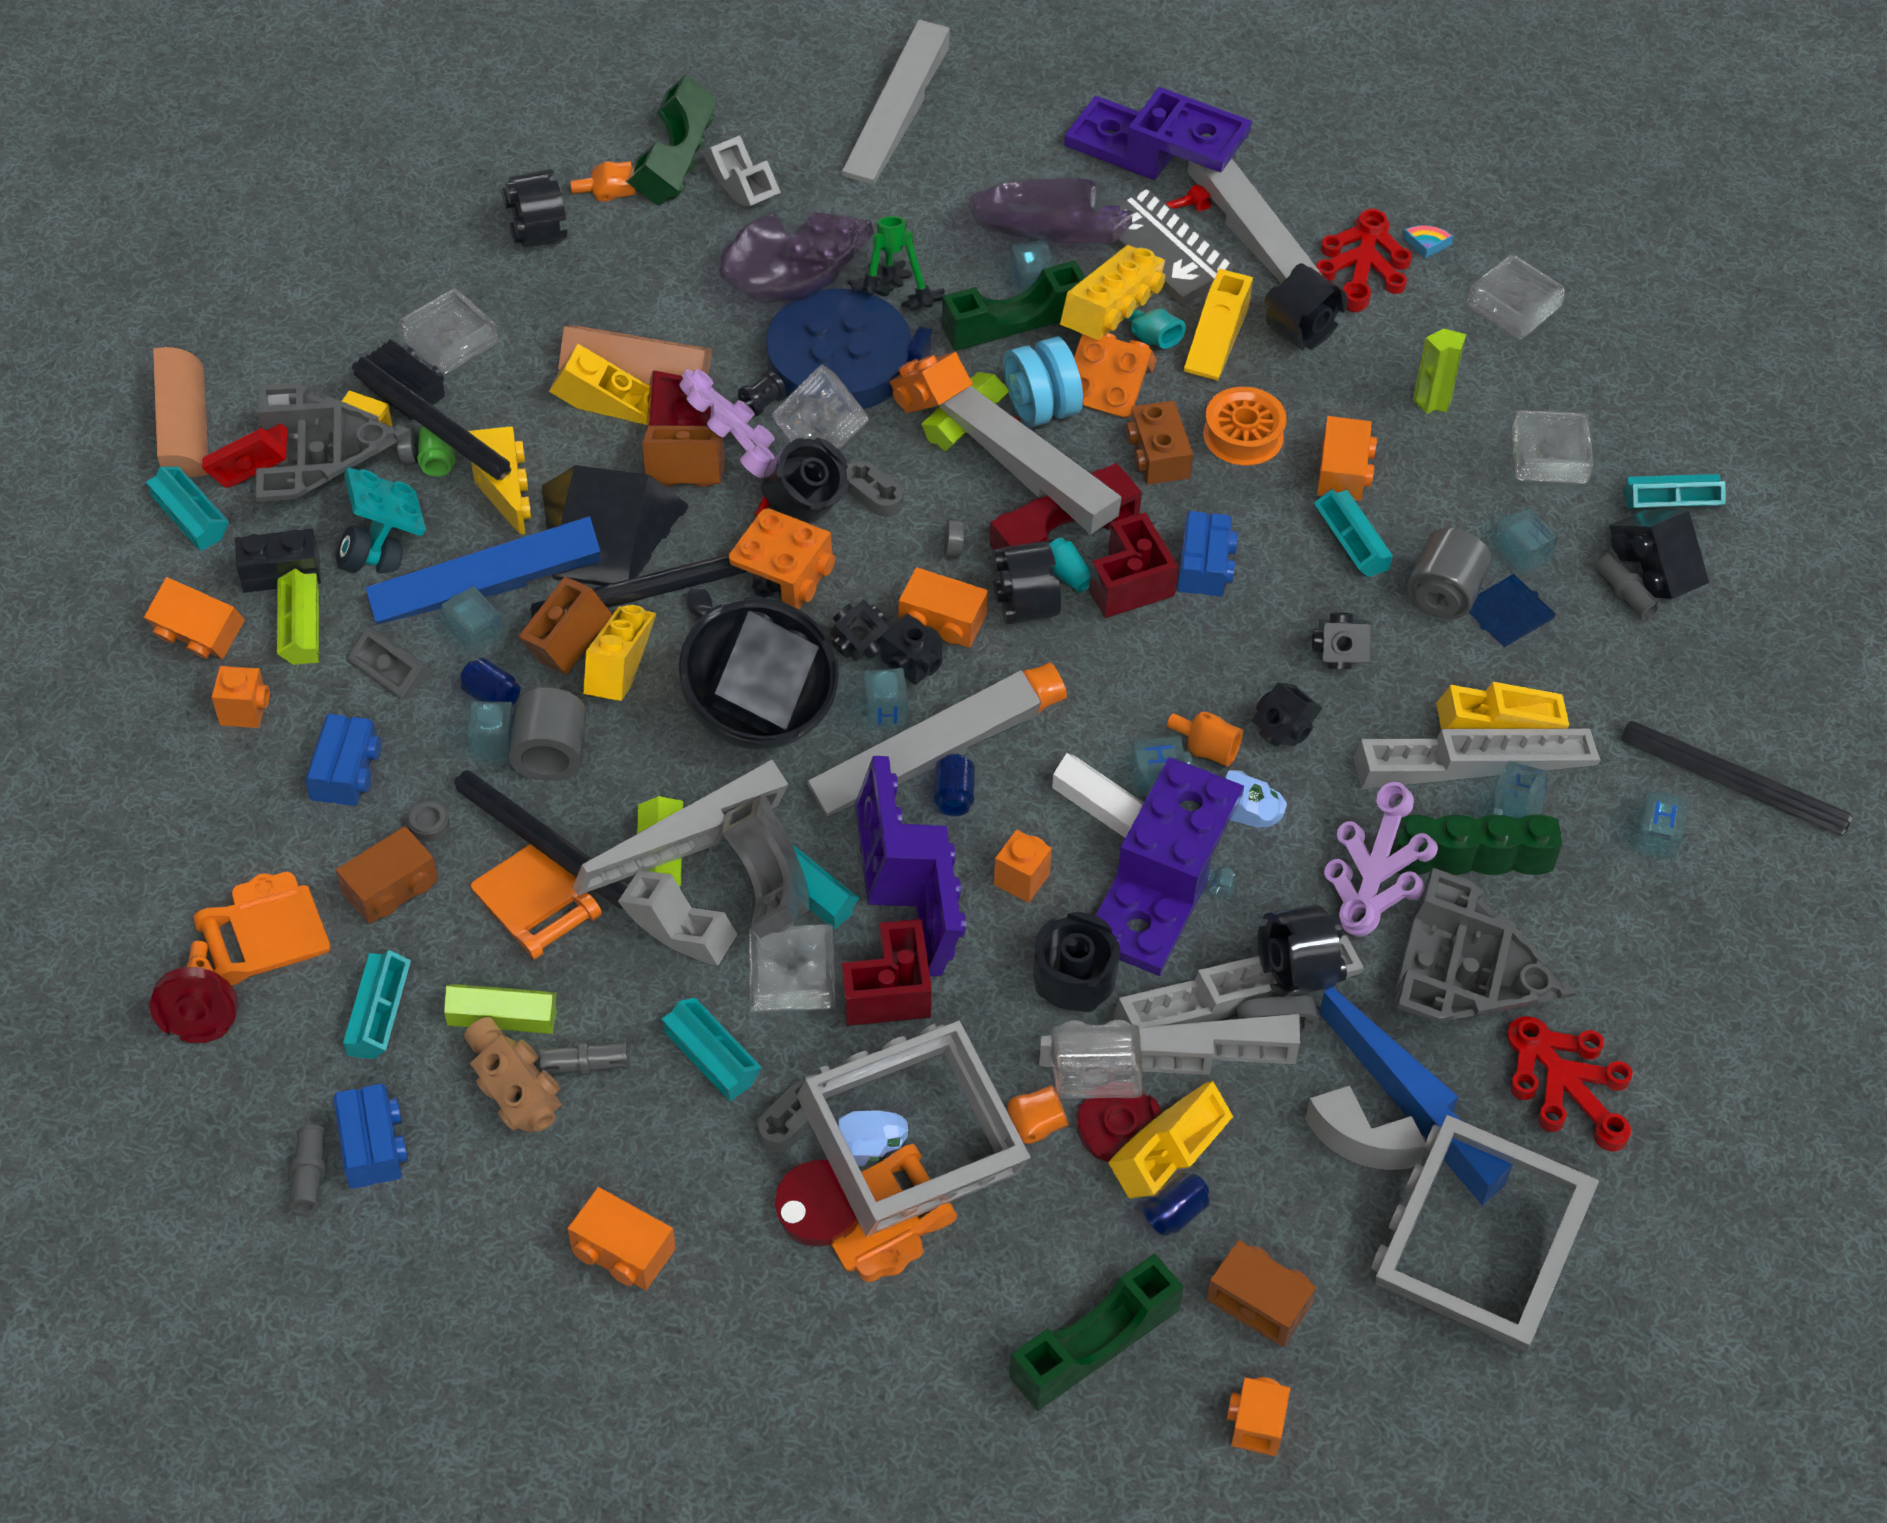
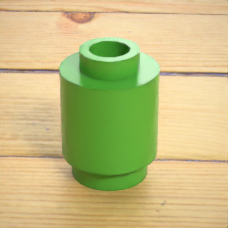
[418,426,456,477]

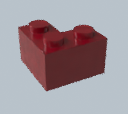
[1089,512,1178,618]
[842,919,932,1026]

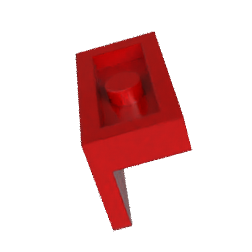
[202,423,287,488]

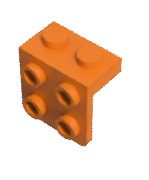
[1074,333,1157,418]
[729,509,835,609]

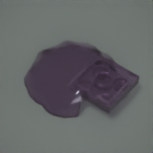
[968,178,1133,243]
[719,212,875,304]

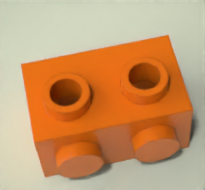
[889,352,973,413]
[1317,416,1377,501]
[898,567,988,648]
[144,577,245,659]
[568,1187,676,1291]

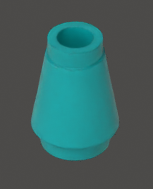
[1050,537,1091,594]

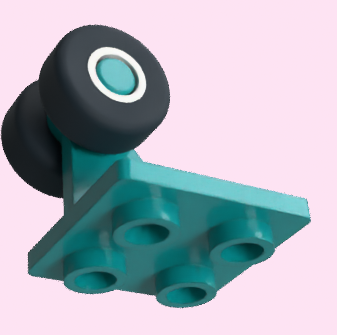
[336,467,426,574]

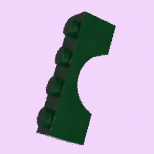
[626,74,717,206]
[942,260,1086,351]
[1009,1253,1184,1412]

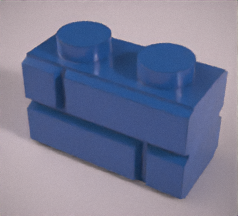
[1178,511,1238,597]
[305,714,382,806]
[333,1083,408,1189]

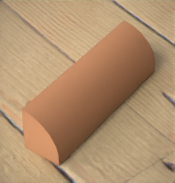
[558,325,713,385]
[153,347,209,478]

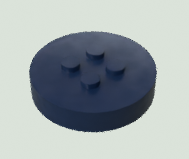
[766,289,911,413]

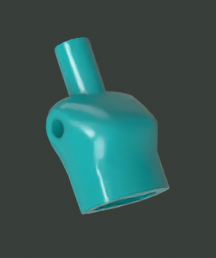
[1125,308,1186,349]

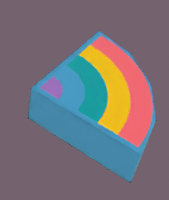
[1403,226,1454,258]

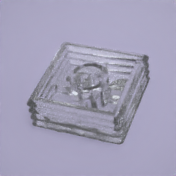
[1466,254,1567,339]
[398,288,499,375]
[772,365,869,450]
[1511,410,1594,483]
[749,924,836,1012]
[1051,1020,1143,1099]

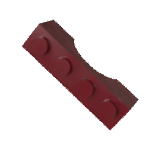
[989,463,1142,549]

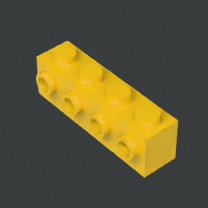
[1060,245,1165,340]

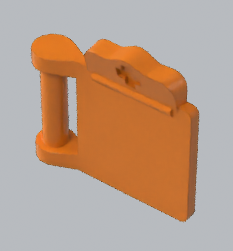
[470,844,602,961]
[193,872,330,986]
[831,1144,958,1282]

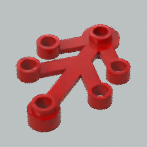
[1316,209,1412,312]
[1507,1016,1633,1152]

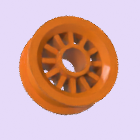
[1203,387,1287,465]

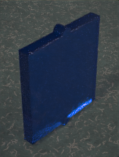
[1469,574,1556,647]

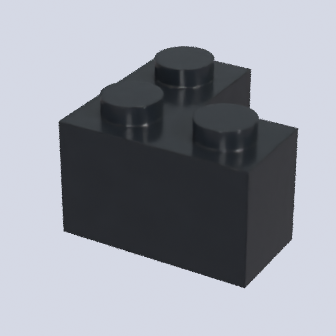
[1609,510,1710,599]

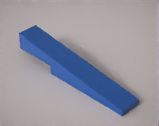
[366,516,601,625]
[1319,987,1513,1206]

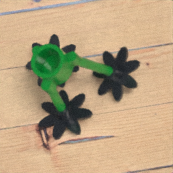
[847,216,946,311]

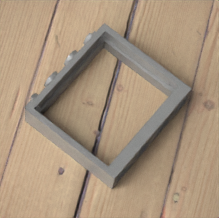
[797,1020,1031,1237]
[1371,1115,1599,1352]

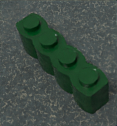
[1390,814,1562,875]

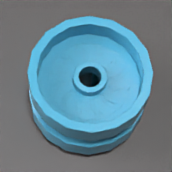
[1003,336,1083,428]

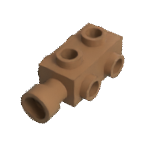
[464,1017,562,1134]

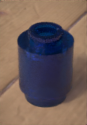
[460,658,521,712]
[934,754,975,816]
[1144,1171,1210,1236]

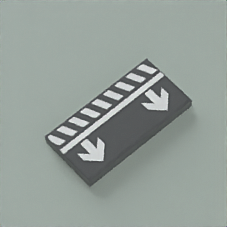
[1094,188,1237,306]

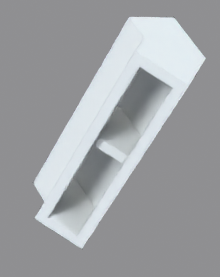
[1052,753,1144,838]

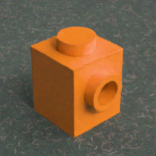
[212,666,270,728]
[994,829,1052,903]
[1227,1377,1291,1457]

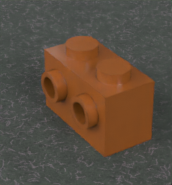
[1125,400,1193,485]
[642,426,726,487]
[518,576,612,675]
[335,826,438,925]
[1206,1240,1317,1348]

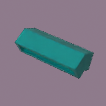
[146,466,229,552]
[1623,474,1726,510]
[1314,489,1393,577]
[792,844,860,930]
[343,950,411,1059]
[661,998,762,1102]

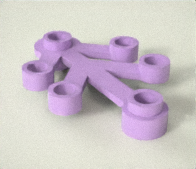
[679,369,775,478]
[1324,782,1438,937]

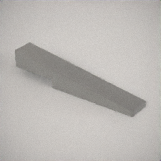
[842,20,950,185]
[1187,158,1322,284]
[940,386,1122,534]
[807,670,1041,817]
[1353,729,1600,789]
[573,760,789,895]
[1112,935,1364,1029]
[1039,1014,1300,1075]

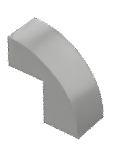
[702,135,781,206]
[618,870,738,966]
[1305,1086,1425,1170]

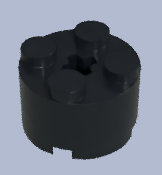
[501,169,567,247]
[1264,263,1347,351]
[761,437,849,523]
[992,541,1061,625]
[1258,904,1347,997]
[1033,912,1120,1012]

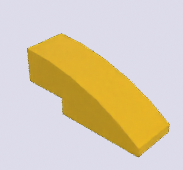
[1436,682,1569,729]
[1108,1081,1233,1199]

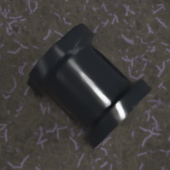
[738,370,787,417]

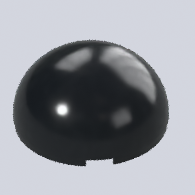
[679,597,839,750]

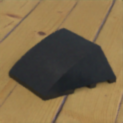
[542,465,689,586]

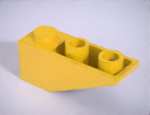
[1184,268,1253,381]
[549,344,649,425]
[468,426,531,535]
[583,605,656,701]

